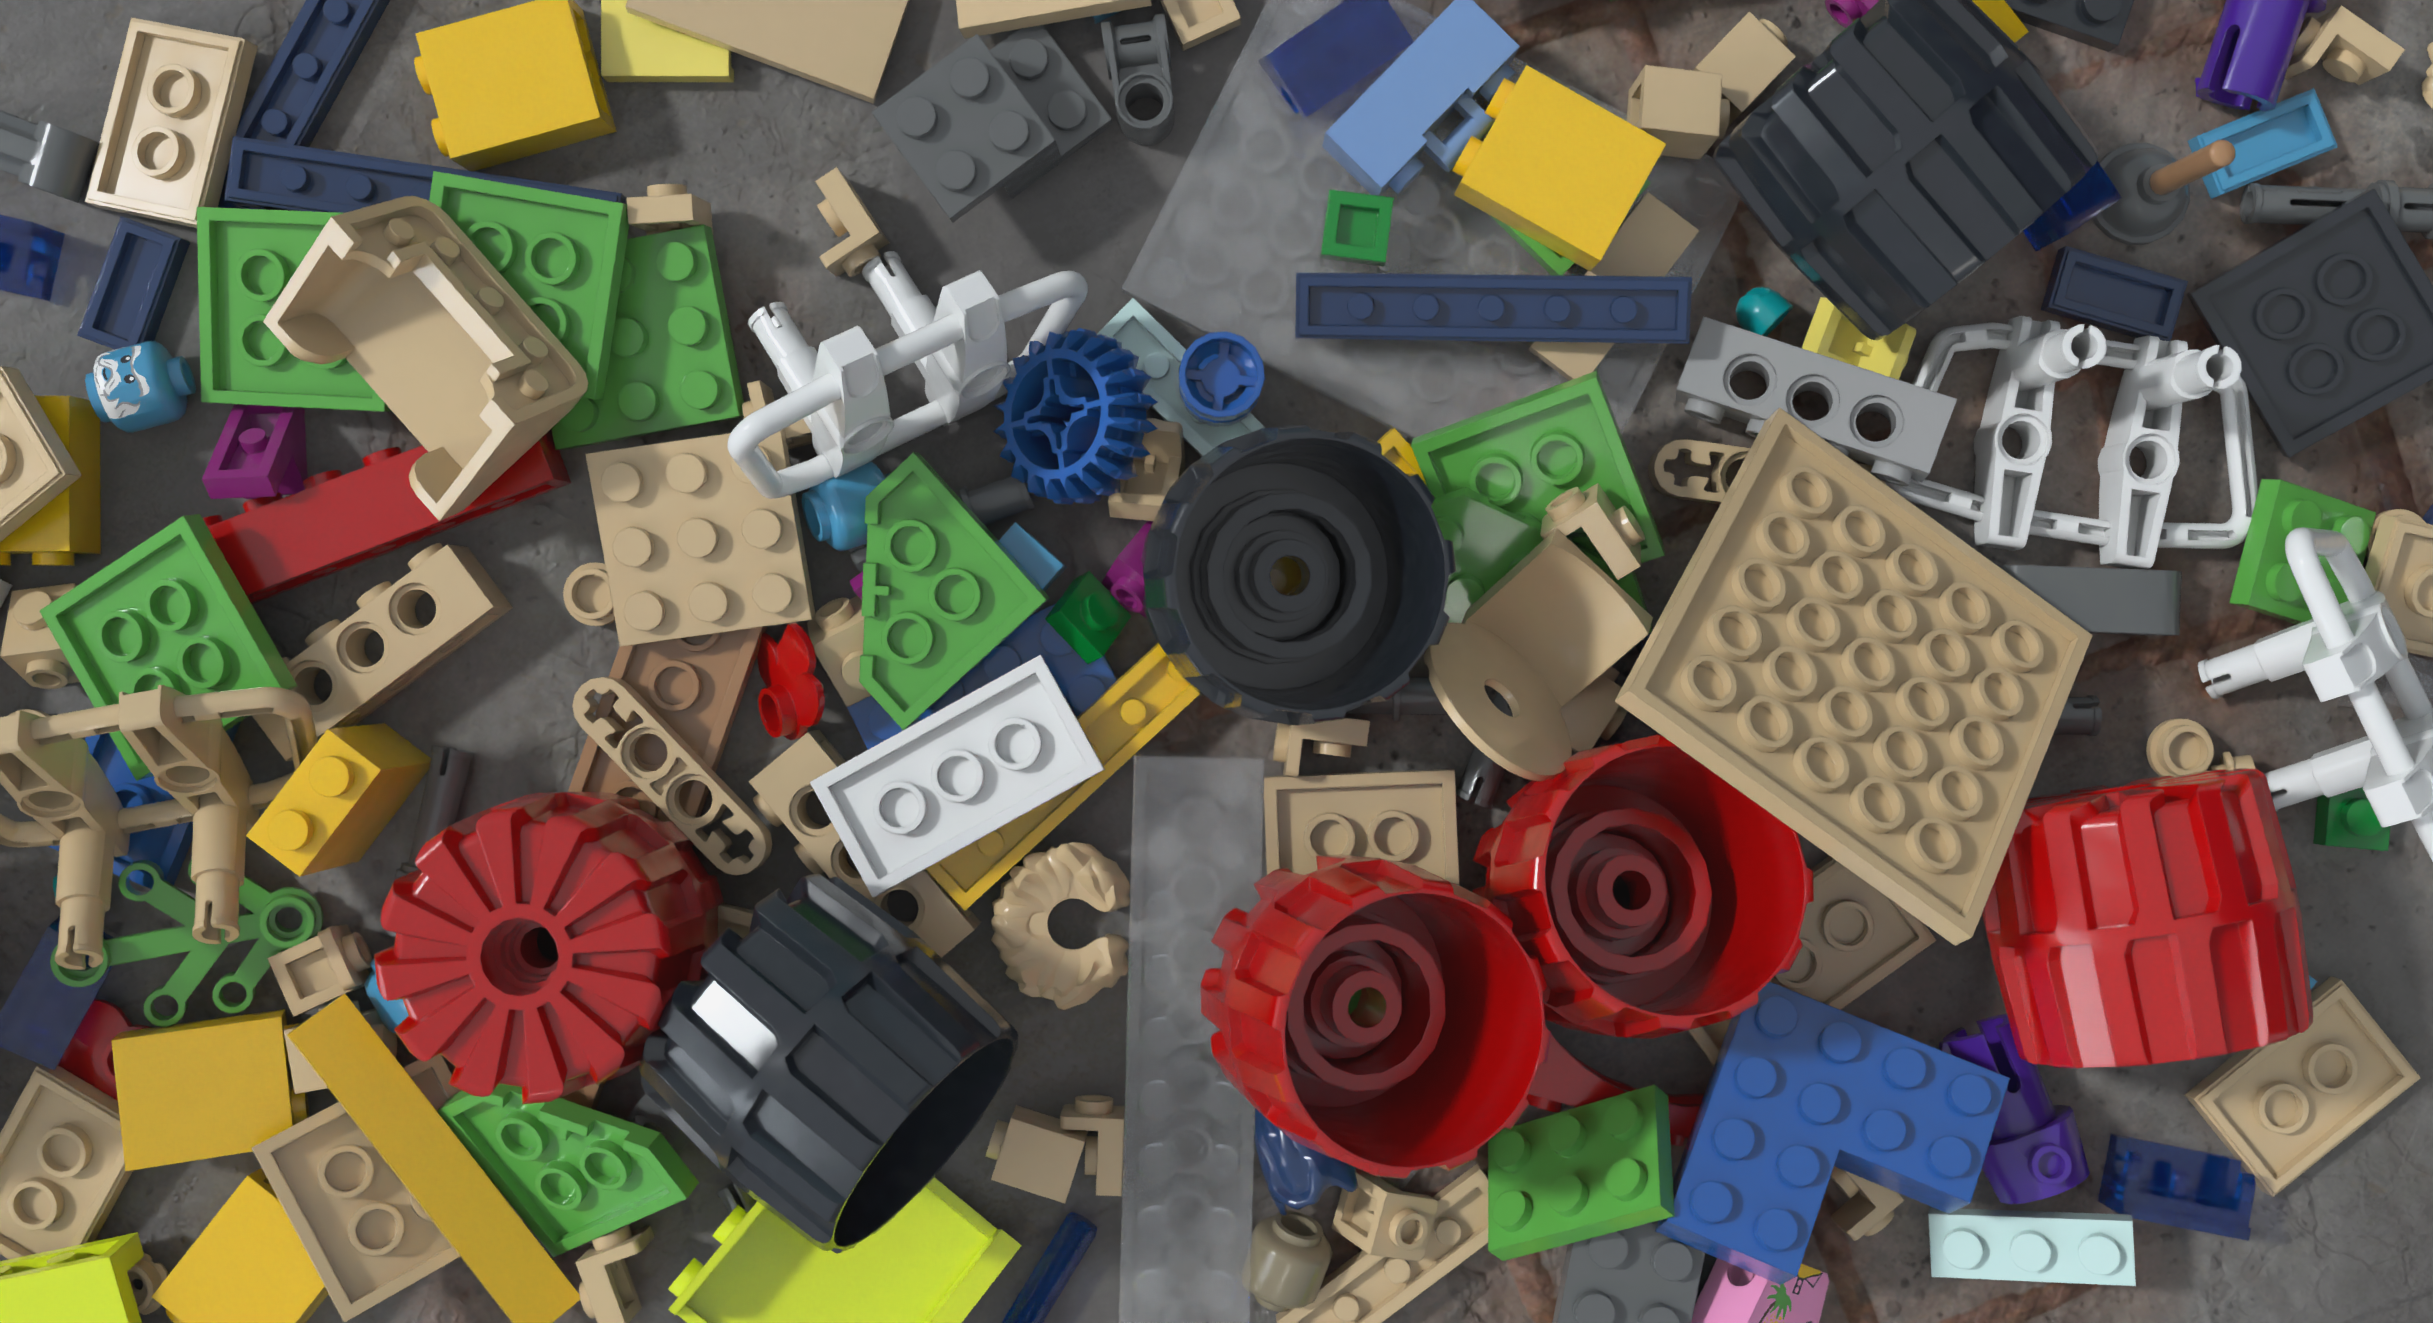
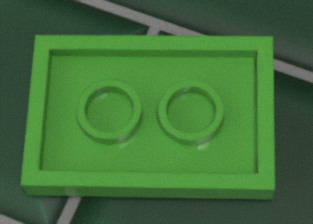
[1488,1084,1675,1261]

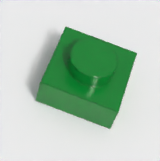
[1320,189,1394,267]
[1045,571,1131,664]
[2313,787,2391,851]

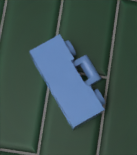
[1322,0,1520,196]

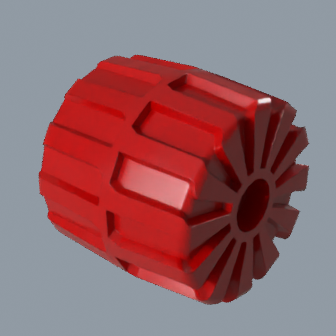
[1472,735,1814,1039]
[1982,768,2313,1068]
[374,792,724,1104]
[1200,855,1551,1179]

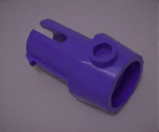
[2195,0,2327,111]
[1939,1014,2090,1204]

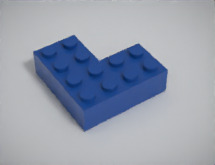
[1655,981,2010,1285]

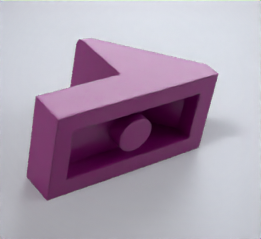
[202,404,308,499]

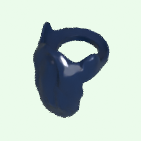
[1253,1107,1358,1216]

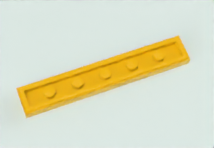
[287,993,580,1323]

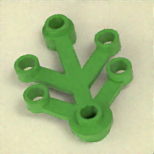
[50,859,323,1027]

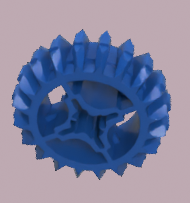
[993,328,1158,505]

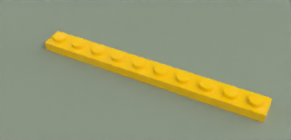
[926,428,1427,911]

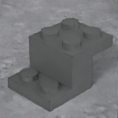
[871,25,1113,223]
[1552,1221,1717,1323]

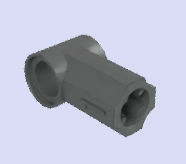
[0,110,99,203]

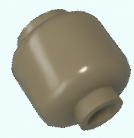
[1240,1210,1332,1312]

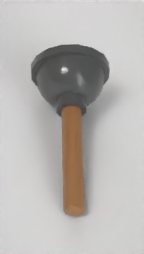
[2086,140,2235,245]

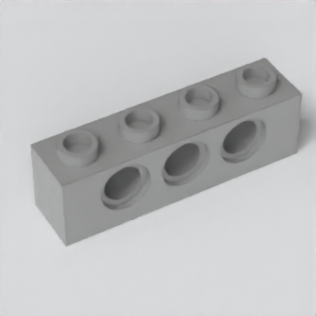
[1676,316,1957,486]

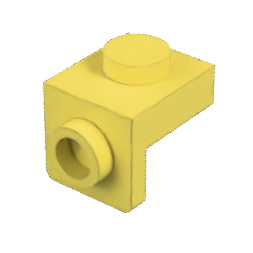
[1802,297,1917,380]

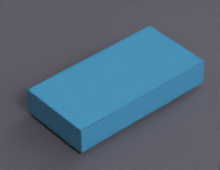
[2187,88,2338,199]

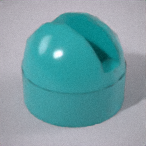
[1735,287,1793,337]

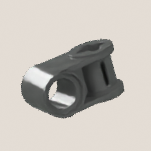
[1101,13,1174,146]

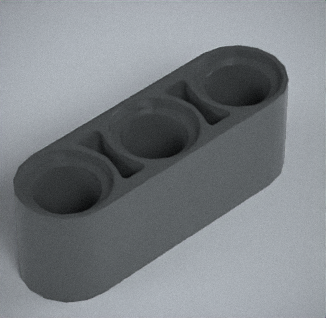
[1997,565,2182,636]

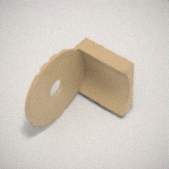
[1424,528,1653,781]

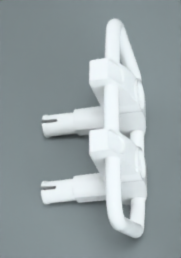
[727,251,1088,499]
[1885,316,2258,569]
[2198,527,2433,862]

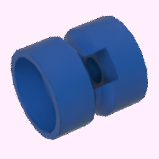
[1179,331,1265,427]

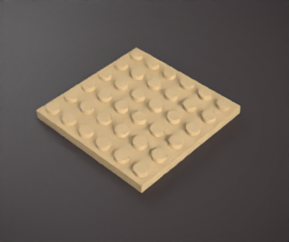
[1615,408,2093,946]

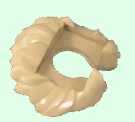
[991,842,1131,1010]

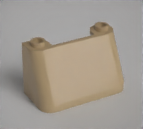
[263,196,588,521]

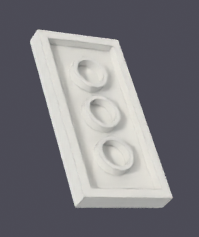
[810,655,1105,897]

